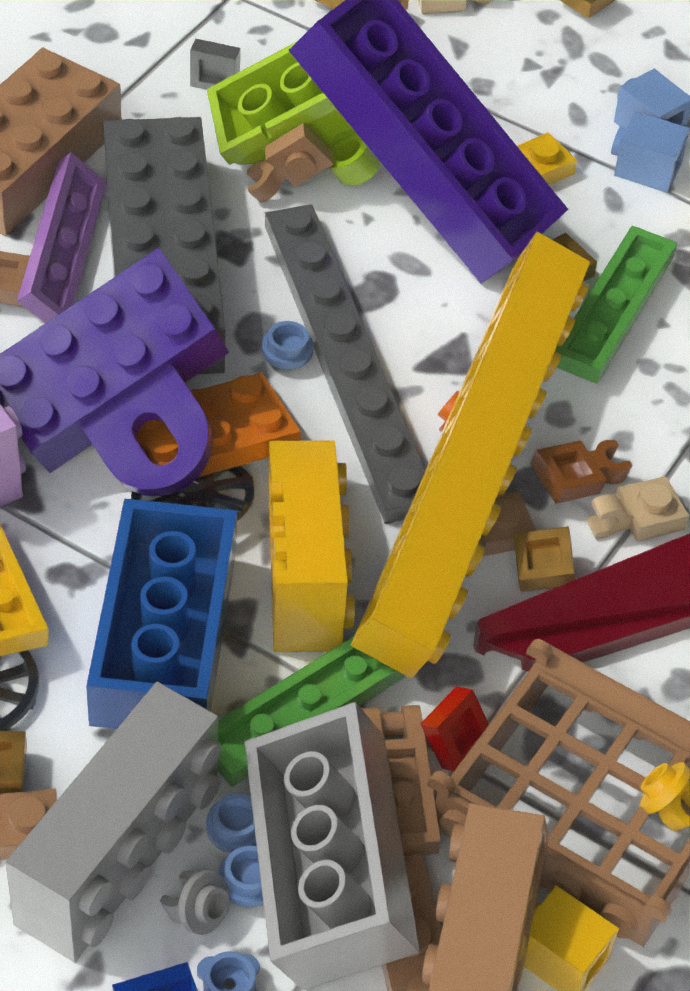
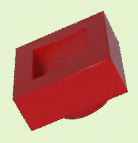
[420,686,489,772]

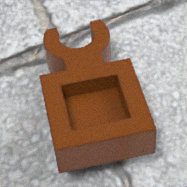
[530,440,633,504]

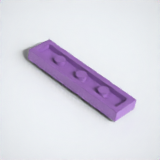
[17,152,107,323]

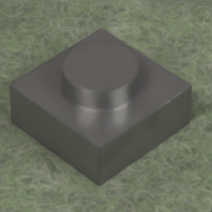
[190,38,241,90]

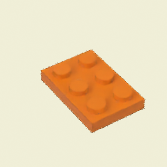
[138,372,301,478]

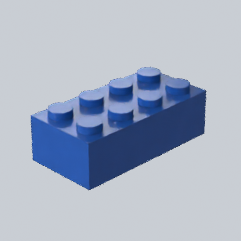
[86,498,237,729]

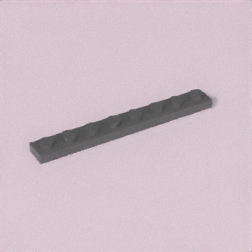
[265,204,426,524]

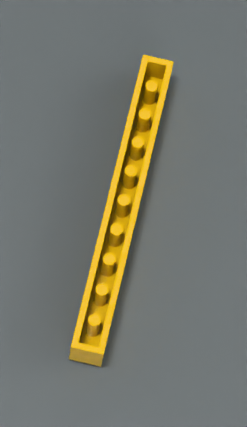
[350,232,590,679]

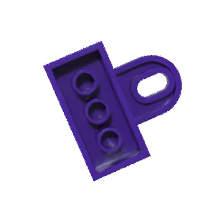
[0,248,229,496]

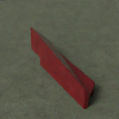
[473,533,690,672]

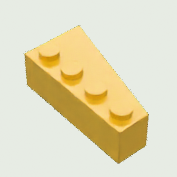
[268,440,355,652]

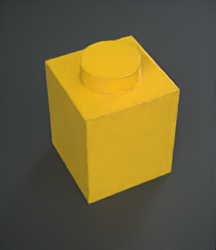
[524,885,619,991]

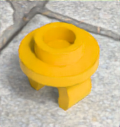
[640,762,690,831]

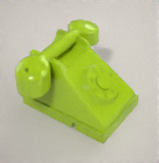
[206,41,381,186]

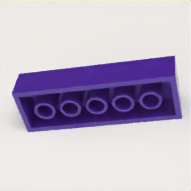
[288,0,569,283]

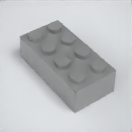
[5,682,221,963]
[244,702,420,990]

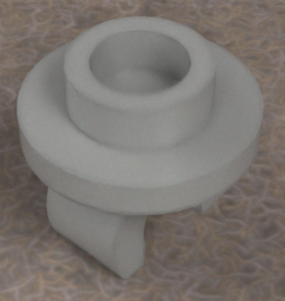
[159,870,230,935]

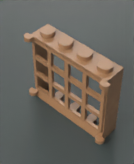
[427,639,690,947]

